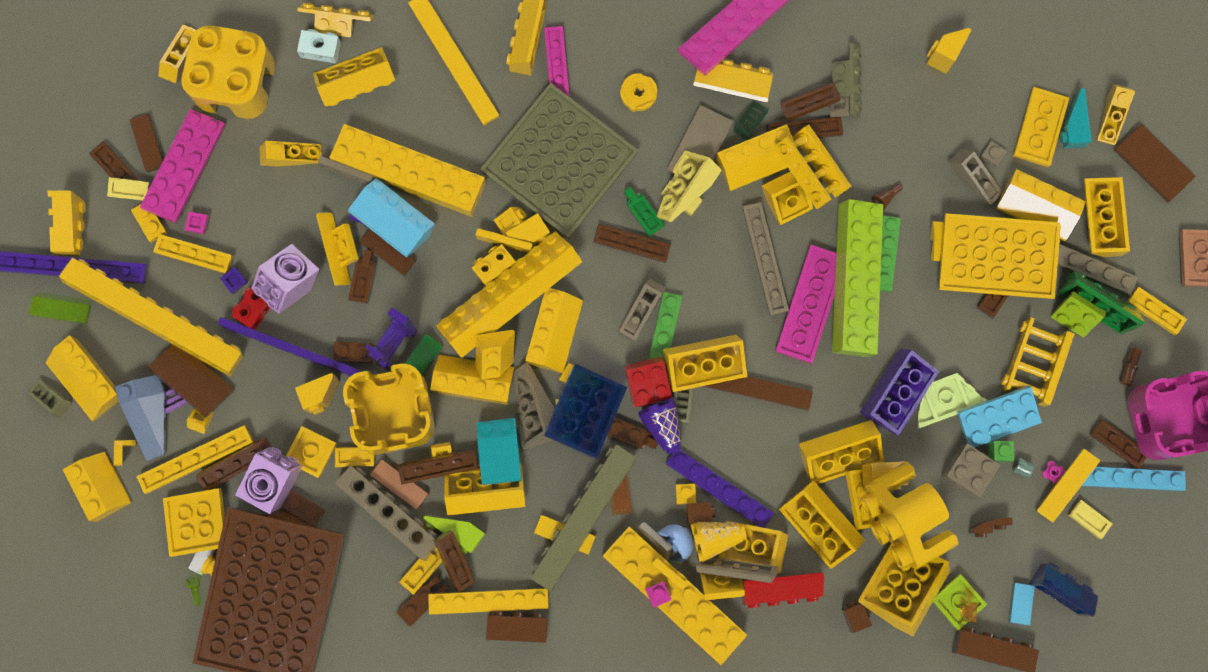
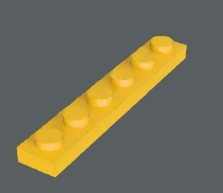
[137,425,253,494]
[429,588,548,615]

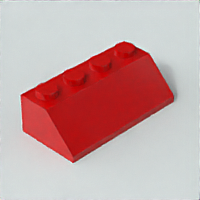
[742,573,824,608]

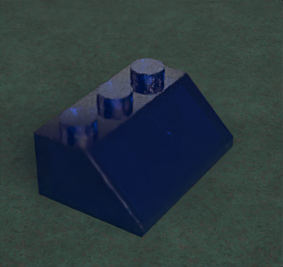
[1029,562,1098,617]

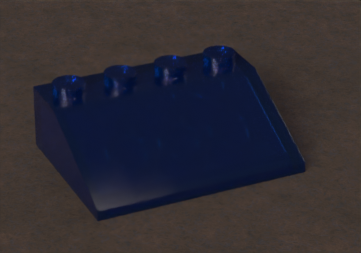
[544,364,627,459]

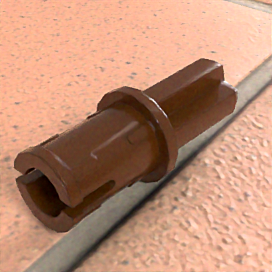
[1120,347,1142,386]

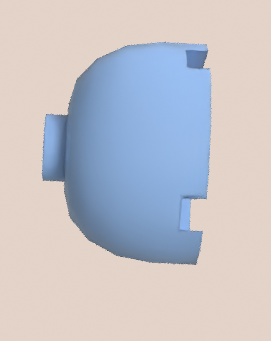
[657,524,694,564]

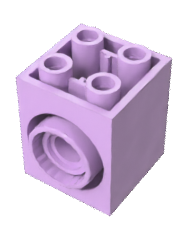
[251,244,320,314]
[235,447,303,514]

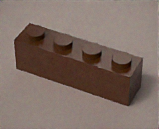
[952,627,1039,672]

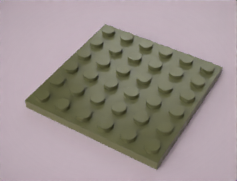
[480,83,639,239]

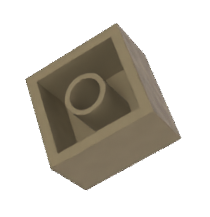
[941,443,1000,499]

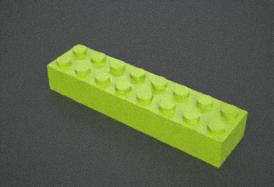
[832,199,883,357]

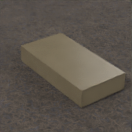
[638,522,672,560]

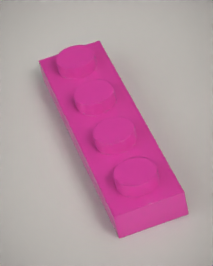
[544,26,569,96]

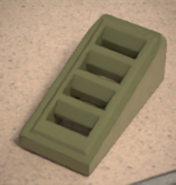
[27,378,72,418]
[673,388,694,423]

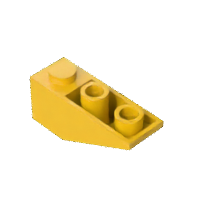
[1097,83,1135,145]
[259,141,322,167]

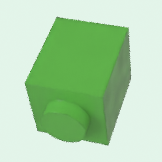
[988,441,1014,463]

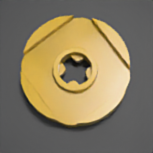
[620,73,658,112]

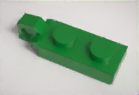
[624,187,665,237]

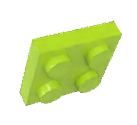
[1051,291,1106,338]
[933,574,987,630]

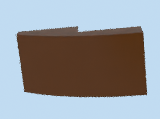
[968,517,1013,537]

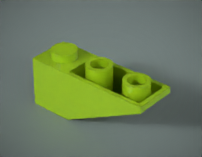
[424,516,486,554]

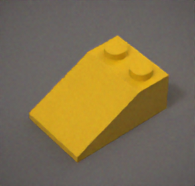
[718,521,788,574]

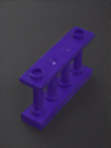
[365,308,418,369]

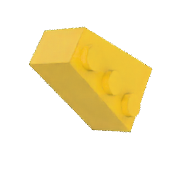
[47,190,86,256]

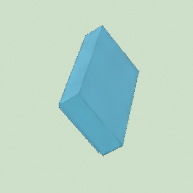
[1009,583,1035,626]

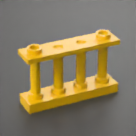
[774,125,852,209]
[1001,317,1074,407]

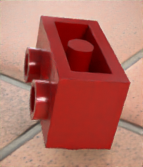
[231,287,271,330]

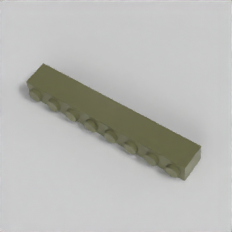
[531,444,637,592]

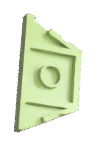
[917,373,987,429]

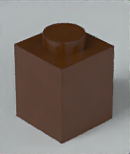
[686,502,715,524]
[842,601,872,633]

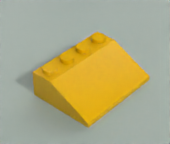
[858,544,950,636]

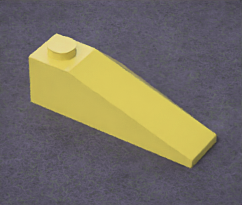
[657,151,721,222]

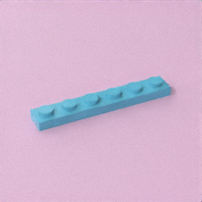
[1067,466,1186,491]

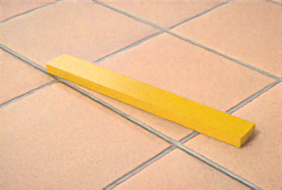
[408,0,499,126]

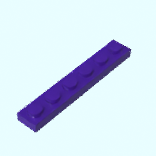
[666,450,774,528]

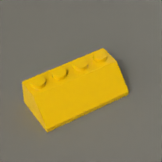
[506,0,547,76]
[313,47,395,107]
[694,59,773,102]
[715,125,794,191]
[996,169,1086,241]
[1084,177,1130,257]
[525,288,583,373]
[46,335,119,422]
[663,335,747,392]
[430,355,515,405]
[799,420,884,484]
[444,464,526,515]
[779,480,865,569]

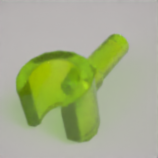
[185,577,200,606]

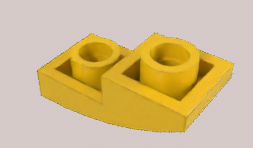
[930,221,944,261]

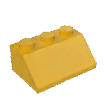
[62,452,132,522]

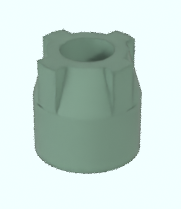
[1013,458,1034,478]

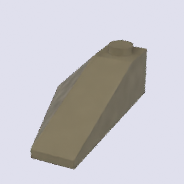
[514,363,564,449]

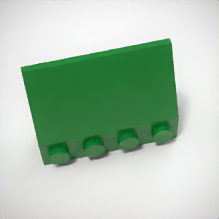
[1056,271,1145,335]

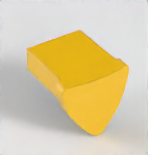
[113,440,136,466]

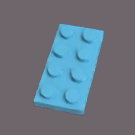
[957,386,1042,448]

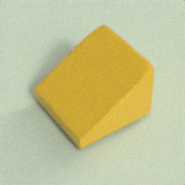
[187,409,214,434]

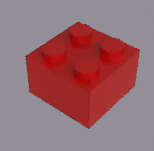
[623,356,672,407]

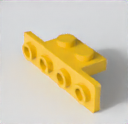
[297,3,374,37]
[316,213,359,286]

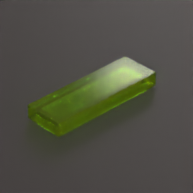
[29,296,91,324]

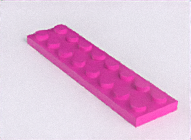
[678,0,790,76]

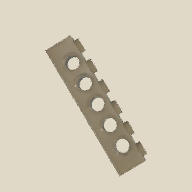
[335,465,439,561]

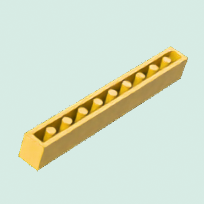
[59,258,243,377]

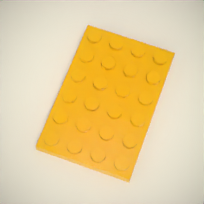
[938,213,1061,299]

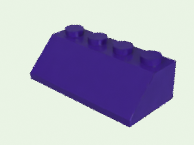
[860,349,939,436]

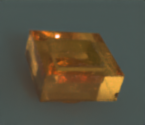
[961,601,977,623]

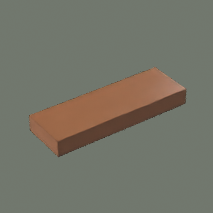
[370,460,429,510]

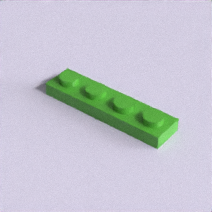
[880,216,901,293]
[649,292,682,361]

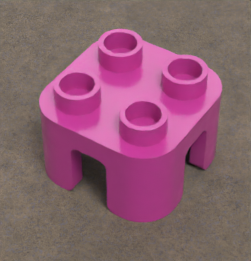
[1128,371,1208,461]

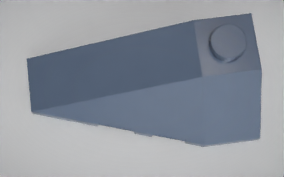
[115,375,166,461]

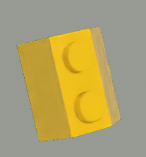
[926,28,972,74]
[762,171,813,225]
[475,330,515,380]
[295,373,340,415]

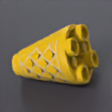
[691,522,747,562]

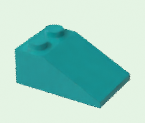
[476,418,522,485]

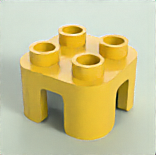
[181,26,275,119]
[343,364,435,455]
[860,461,958,570]

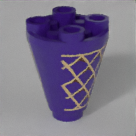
[638,398,681,455]

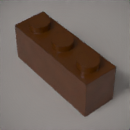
[486,611,548,643]

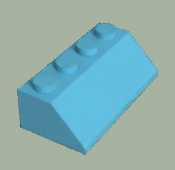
[348,178,435,258]

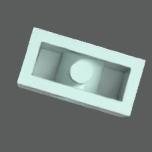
[297,29,341,64]

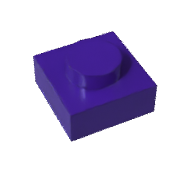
[220,267,248,294]

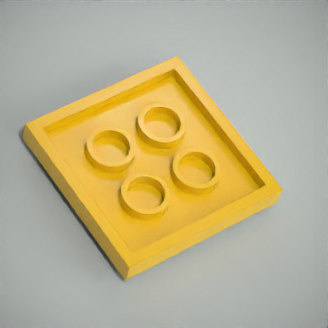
[163,488,225,557]

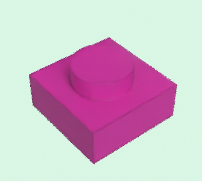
[184,212,209,235]
[645,581,672,608]

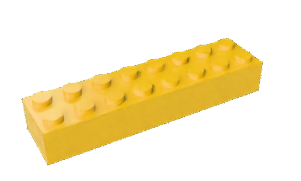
[329,124,486,217]
[436,232,582,358]
[603,527,747,665]

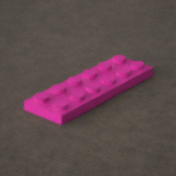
[140,109,226,223]
[775,245,836,364]

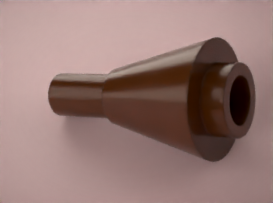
[872,183,903,211]

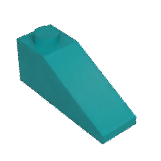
[1060,88,1092,149]

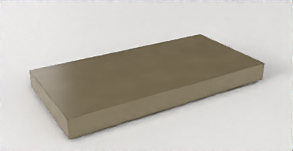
[667,105,733,174]

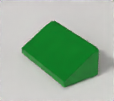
[405,334,443,375]

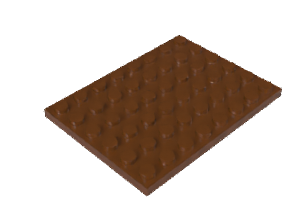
[193,507,345,672]

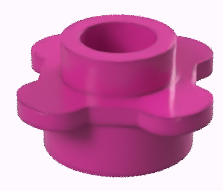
[1042,461,1065,484]

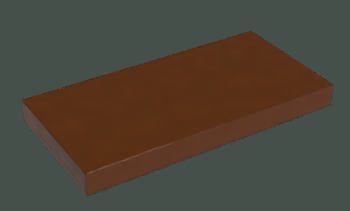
[1114,124,1196,203]
[148,344,234,418]

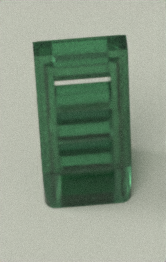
[733,101,769,140]

